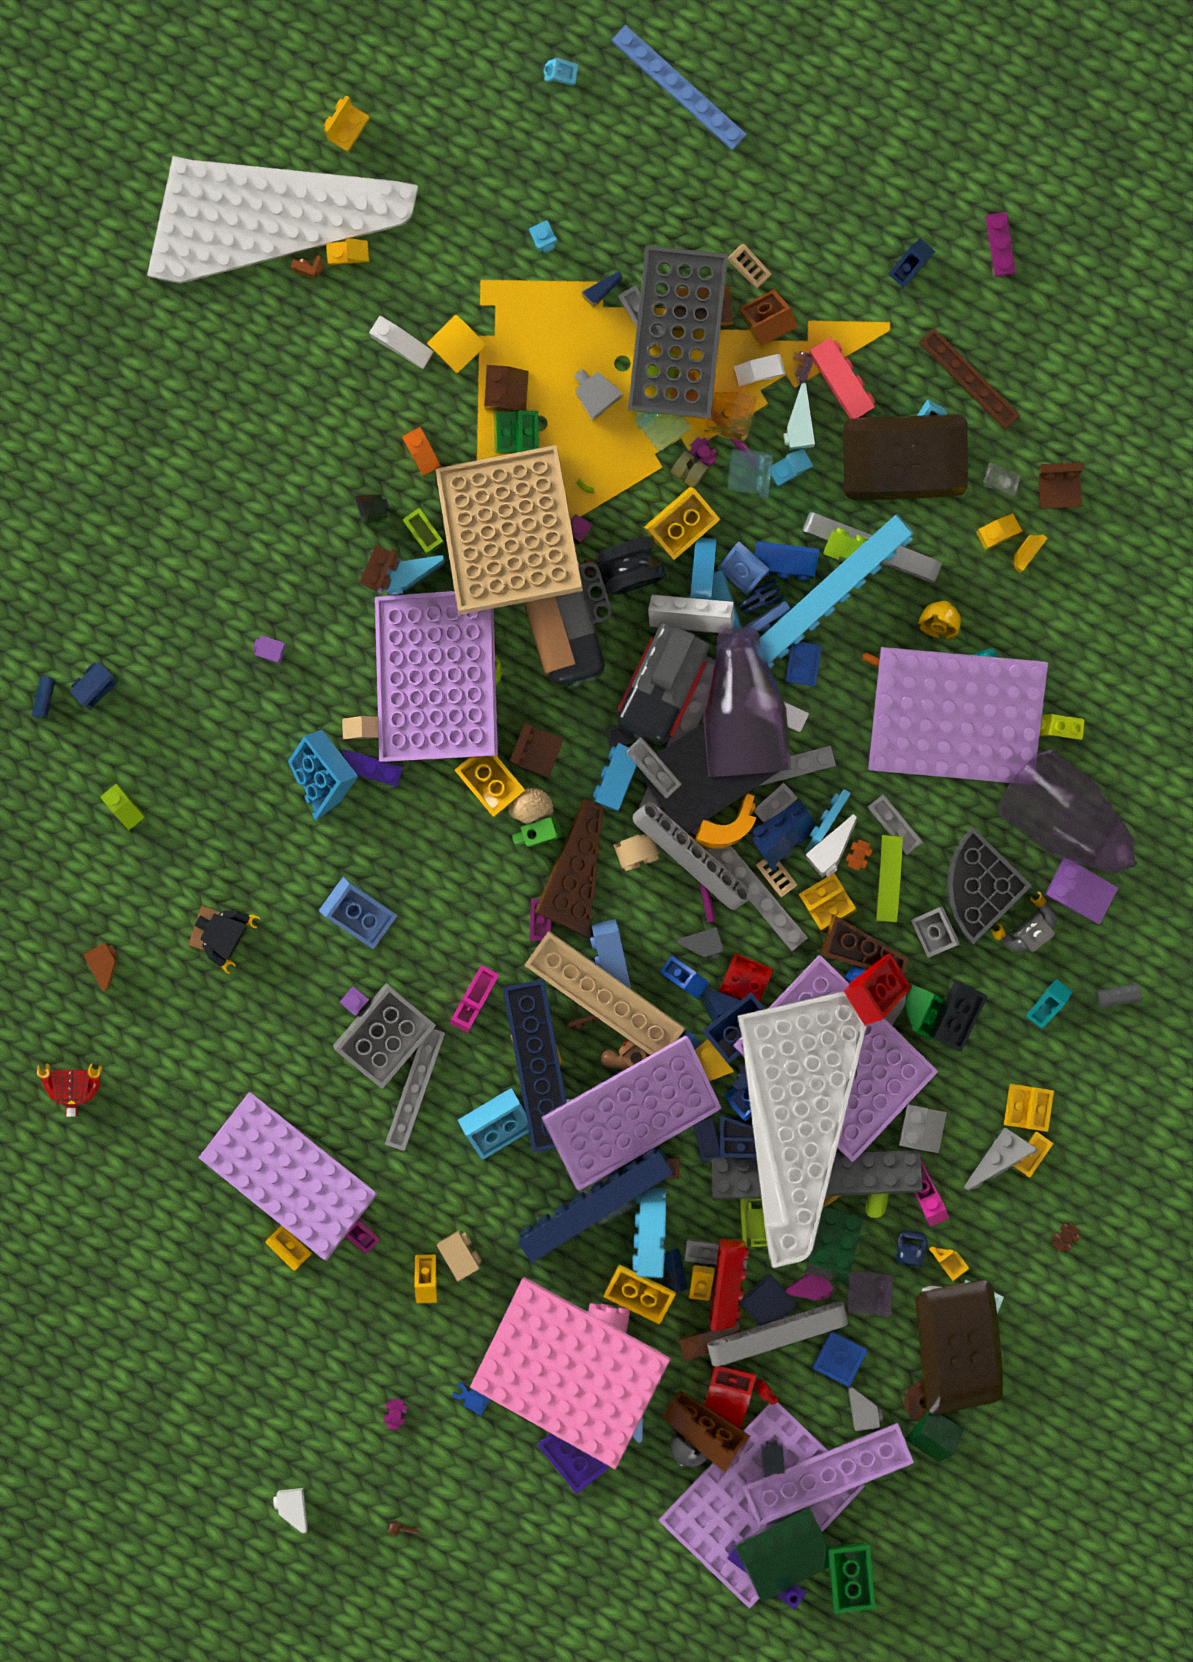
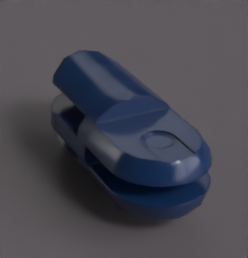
[739,579,784,614]

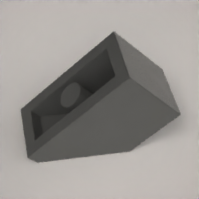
[677,927,724,960]

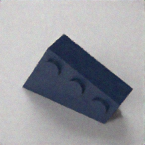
[748,800,816,872]
[720,1115,757,1158]

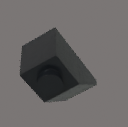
[761,1440,785,1475]

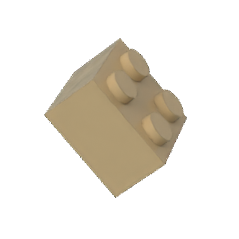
[437,1230,482,1281]

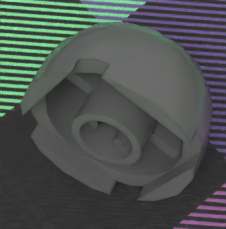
[670,1430,707,1467]

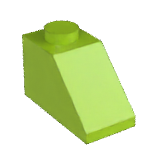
[100,784,145,830]

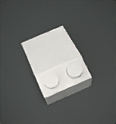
[806,814,856,878]

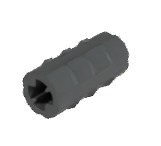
[1096,984,1142,1009]

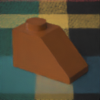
[83,943,118,991]

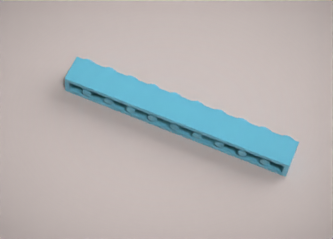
[742,514,914,673]

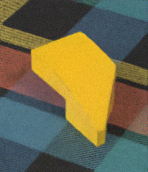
[929,1247,970,1281]

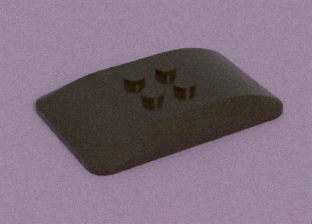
[843,414,968,500]
[916,1280,1003,1414]

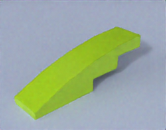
[876,835,903,923]

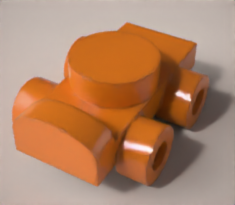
[846,839,873,871]

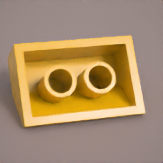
[643,487,720,560]
[603,1265,676,1324]

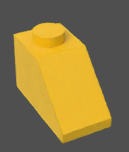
[976,513,1022,551]
[415,1254,437,1303]

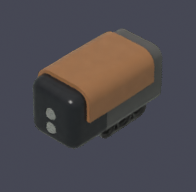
[523,562,612,688]

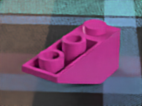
[914,1160,949,1227]

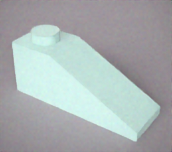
[783,383,815,451]

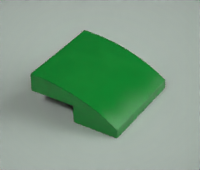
[494,410,539,454]

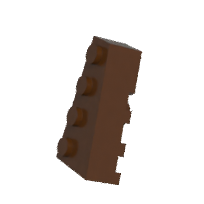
[821,914,909,974]
[663,1390,750,1473]

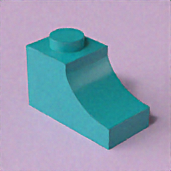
[1026,979,1072,1029]

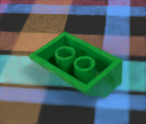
[828,1542,876,1614]

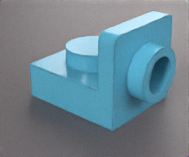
[544,58,578,86]
[529,221,558,253]

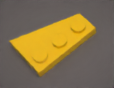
[695,1039,734,1081]

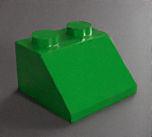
[905,985,945,1040]

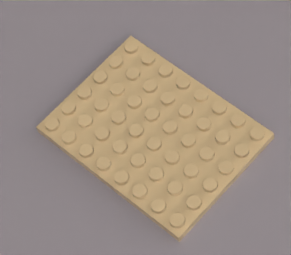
[435,445,583,615]

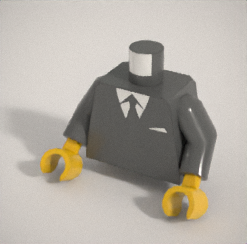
[991,892,1057,953]

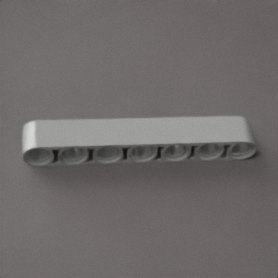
[802,512,942,583]
[632,802,751,910]
[707,1302,848,1366]

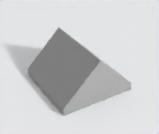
[911,906,960,958]

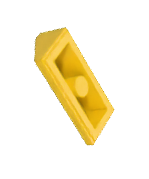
[265,1225,312,1271]

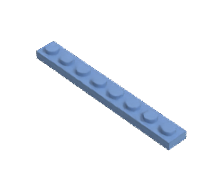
[612,25,746,151]

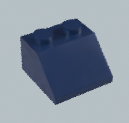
[70,662,119,710]

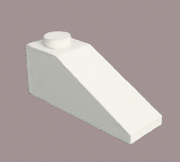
[369,316,434,369]

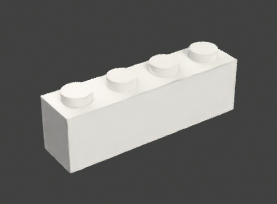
[648,595,735,634]

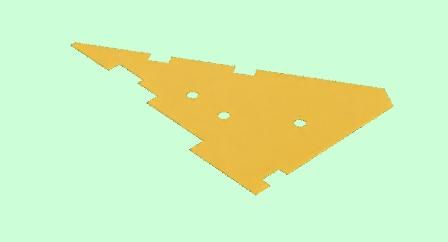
[477,280,890,521]

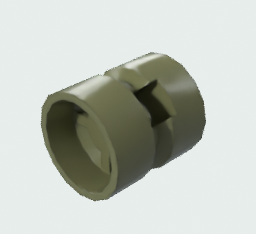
[670,451,709,488]

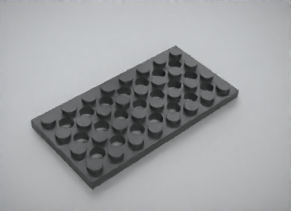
[628,246,728,419]

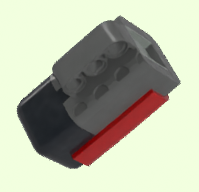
[617,623,710,747]

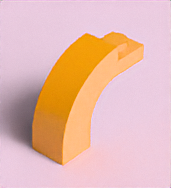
[695,793,756,849]

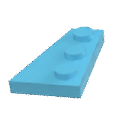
[804,789,851,853]

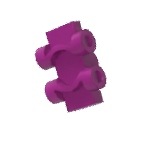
[689,437,718,467]
[383,1398,407,1430]

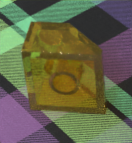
[704,392,757,442]

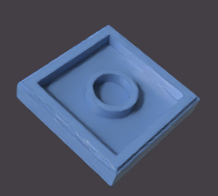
[717,542,770,596]

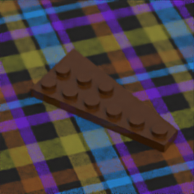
[535,799,604,938]

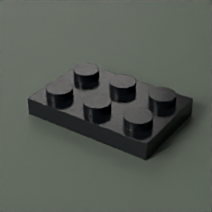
[929,979,988,1052]

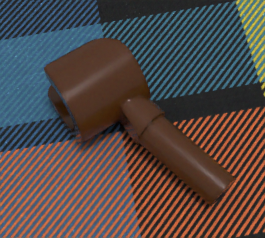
[387,1521,418,1536]

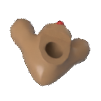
[600,1040,651,1070]

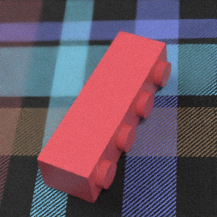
[808,337,875,419]

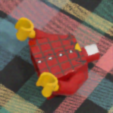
[37,1063,102,1117]

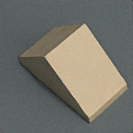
[342,716,379,740]

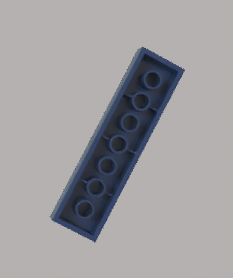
[503,979,567,1153]
[518,1147,673,1263]

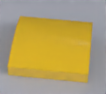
[427,314,486,373]
[799,873,857,932]
[1003,1084,1054,1132]

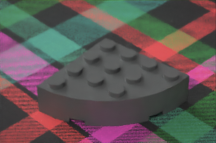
[946,827,1032,945]

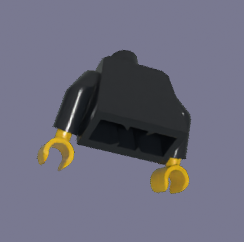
[195,910,260,974]

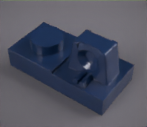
[661,1248,688,1293]

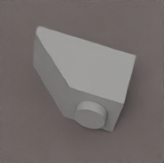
[848,1386,883,1431]

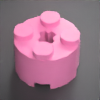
[588,1303,630,1333]

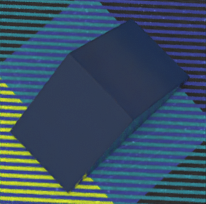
[701,987,740,1022]

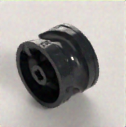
[595,536,667,596]

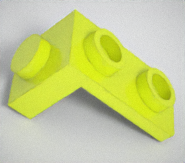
[1039,714,1084,740]

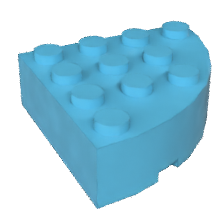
[632,1187,666,1277]

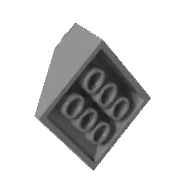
[333,983,436,1089]

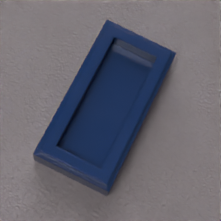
[693,1117,721,1163]

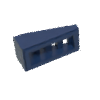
[582,272,622,307]

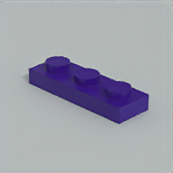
[342,749,403,787]

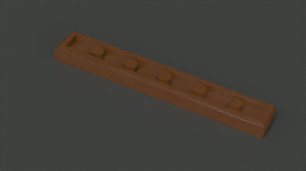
[919,328,1020,430]

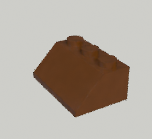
[672,285,733,331]

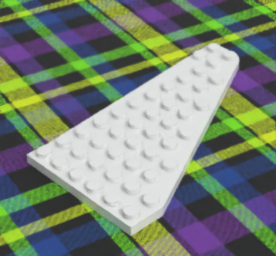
[147,156,418,284]
[738,991,866,1268]

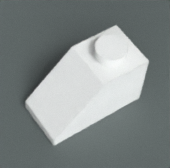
[274,1488,308,1533]

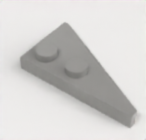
[964,1127,1038,1191]

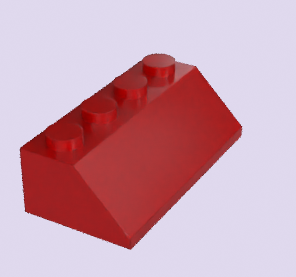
[709,1238,749,1331]

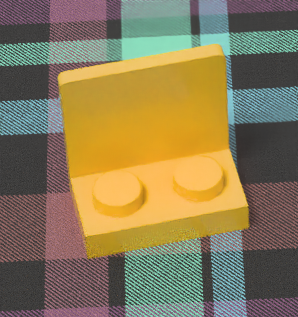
[324,95,370,152]

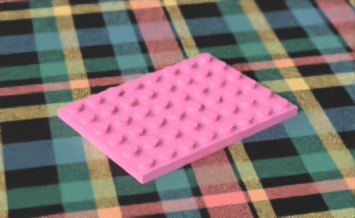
[470,1277,671,1469]

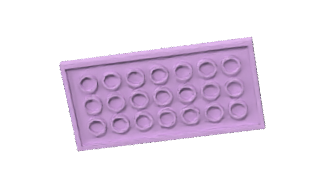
[542,1036,722,1190]
[198,1092,378,1260]

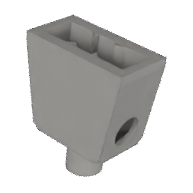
[574,369,623,421]

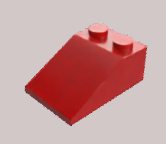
[844,953,912,1026]

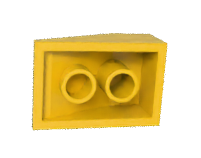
[455,756,526,817]

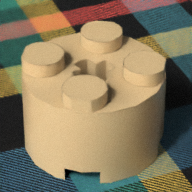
[613,834,660,871]

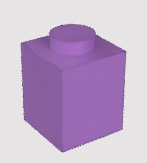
[253,635,286,664]
[340,986,370,1016]

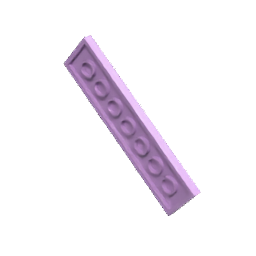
[742,1423,914,1526]

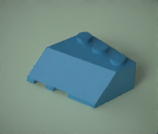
[288,730,358,820]

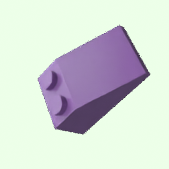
[1044,858,1118,924]

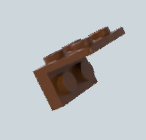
[1038,462,1083,509]
[359,545,400,594]
[510,723,563,777]

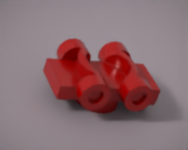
[755,1379,778,1405]

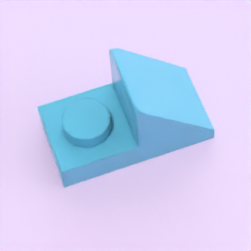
[768,449,813,487]

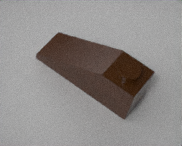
[678,1322,741,1361]

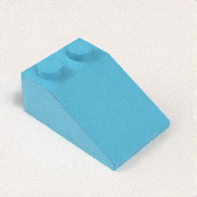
[385,555,445,596]

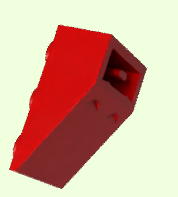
[704,1365,756,1429]

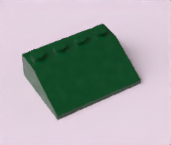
[732,1507,830,1603]

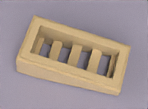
[728,244,772,289]
[756,859,797,898]

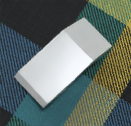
[734,354,785,387]

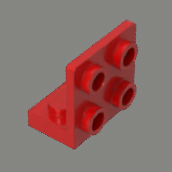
[719,953,773,1002]

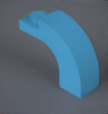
[690,538,716,600]

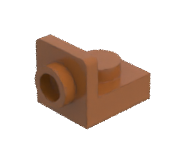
[291,255,324,280]

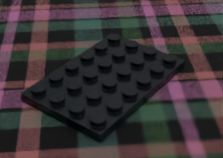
[636,698,786,833]

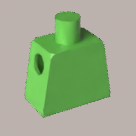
[512,817,564,847]

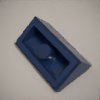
[32,676,56,719]

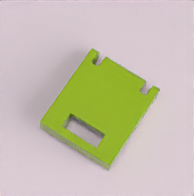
[740,1198,767,1247]

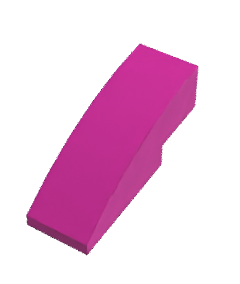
[449,965,499,1034]

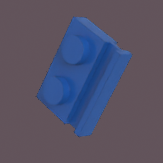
[785,642,821,687]

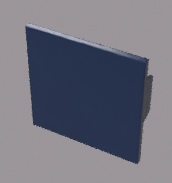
[739,1274,797,1326]

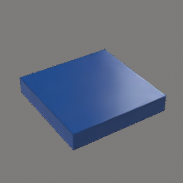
[812,1331,868,1387]

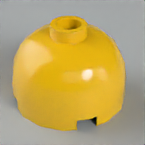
[918,601,961,639]

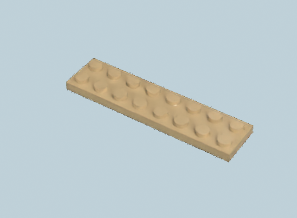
[524,931,685,1055]

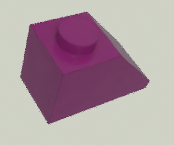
[345,1218,381,1254]
[785,1273,834,1300]

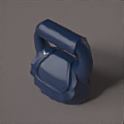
[896,1230,928,1267]

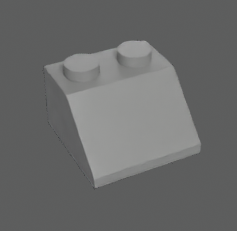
[898,1104,947,1153]

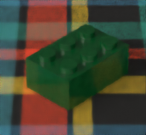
[805,1206,864,1283]

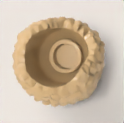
[508,788,554,824]

